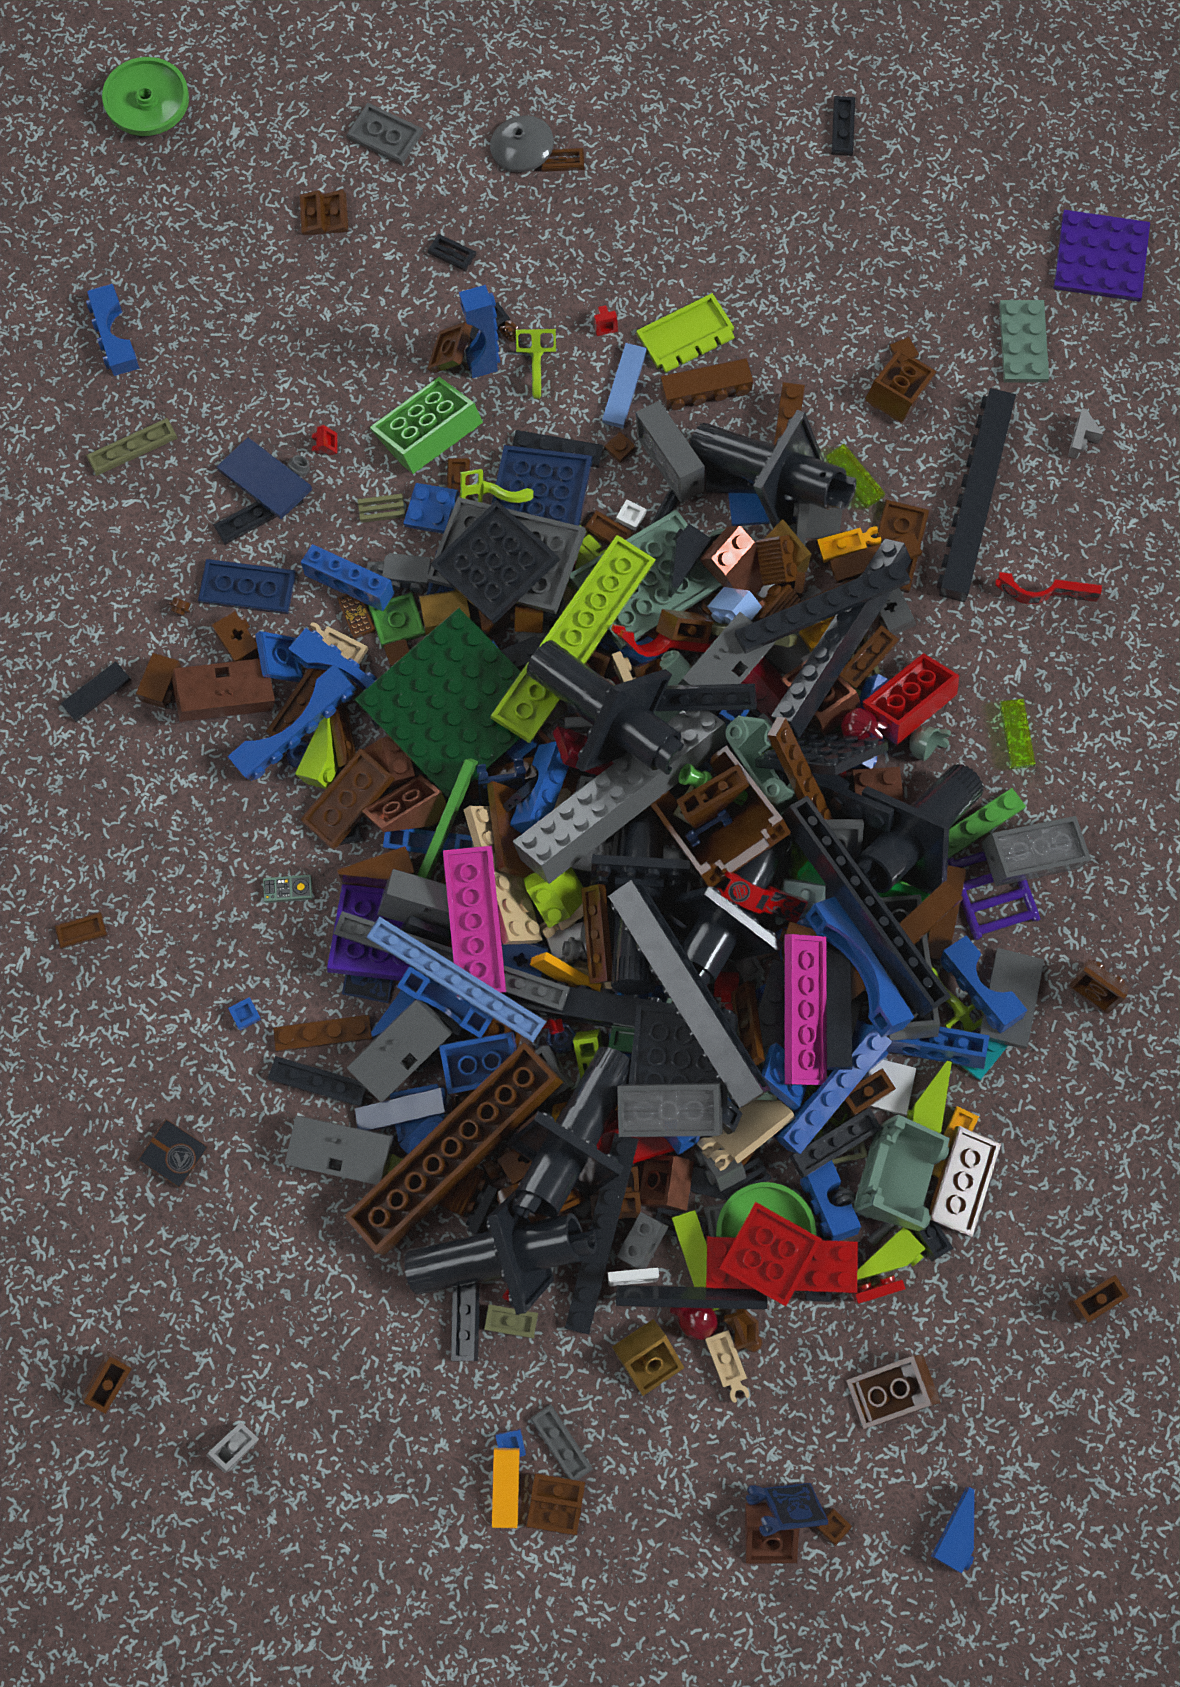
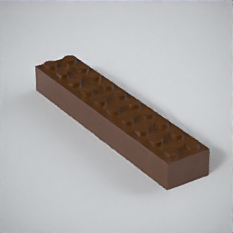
[344,1042,563,1255]

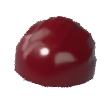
[841,708,888,740]
[670,1307,718,1340]

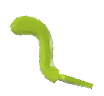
[516,329,556,399]
[460,469,534,503]
[931,966,983,1032]

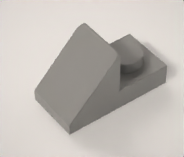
[1068,408,1103,458]
[206,1422,259,1473]

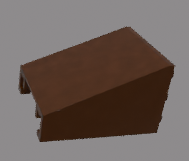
[651,746,791,887]

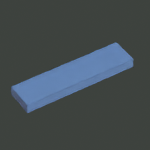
[602,343,647,428]

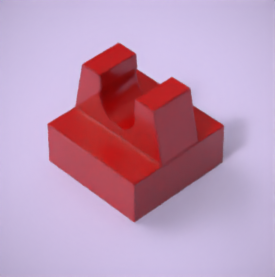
[594,305,618,336]
[312,425,337,455]
[713,972,739,1003]

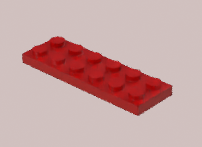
[706,1237,858,1293]

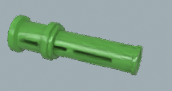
[679,764,748,806]

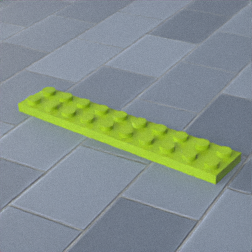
[491,535,656,743]

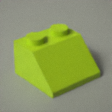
[523,866,584,928]

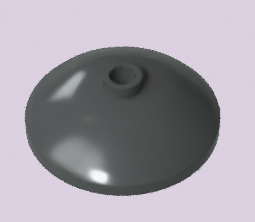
[490,115,554,172]

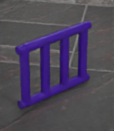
[948,851,1041,940]

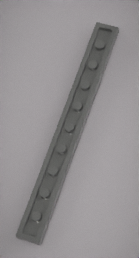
[333,911,570,1012]

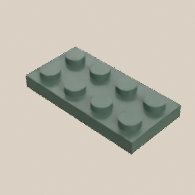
[999,300,1049,382]

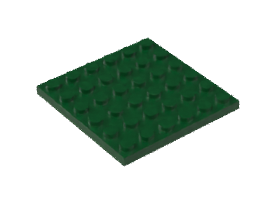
[355,608,522,799]

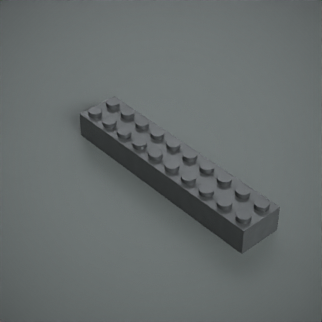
[513,710,729,884]

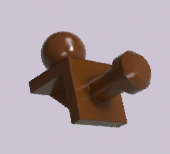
[724,1309,762,1352]

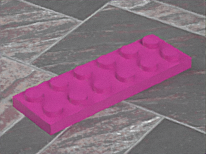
[443,846,506,997]
[785,934,827,1085]

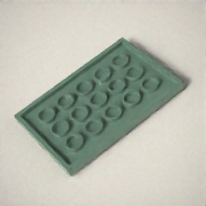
[568,510,723,650]

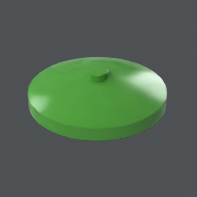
[102,57,189,136]
[716,1182,816,1238]

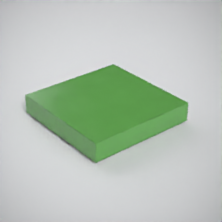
[368,593,426,648]

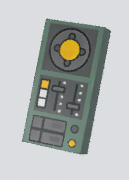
[263,875,313,903]

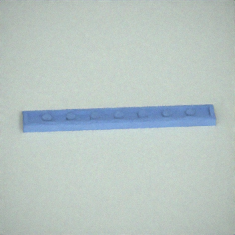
[366,917,546,1042]

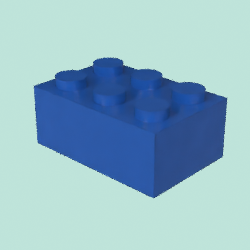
[439,1031,517,1094]

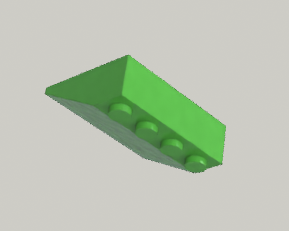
[370,377,483,474]

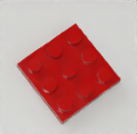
[719,1202,822,1306]

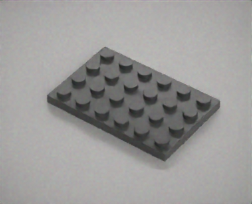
[427,497,586,614]

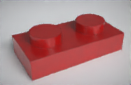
[851,1275,905,1304]

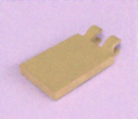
[697,1098,796,1171]

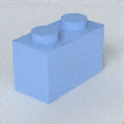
[707,587,762,624]

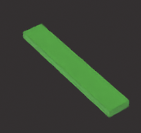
[417,758,478,880]

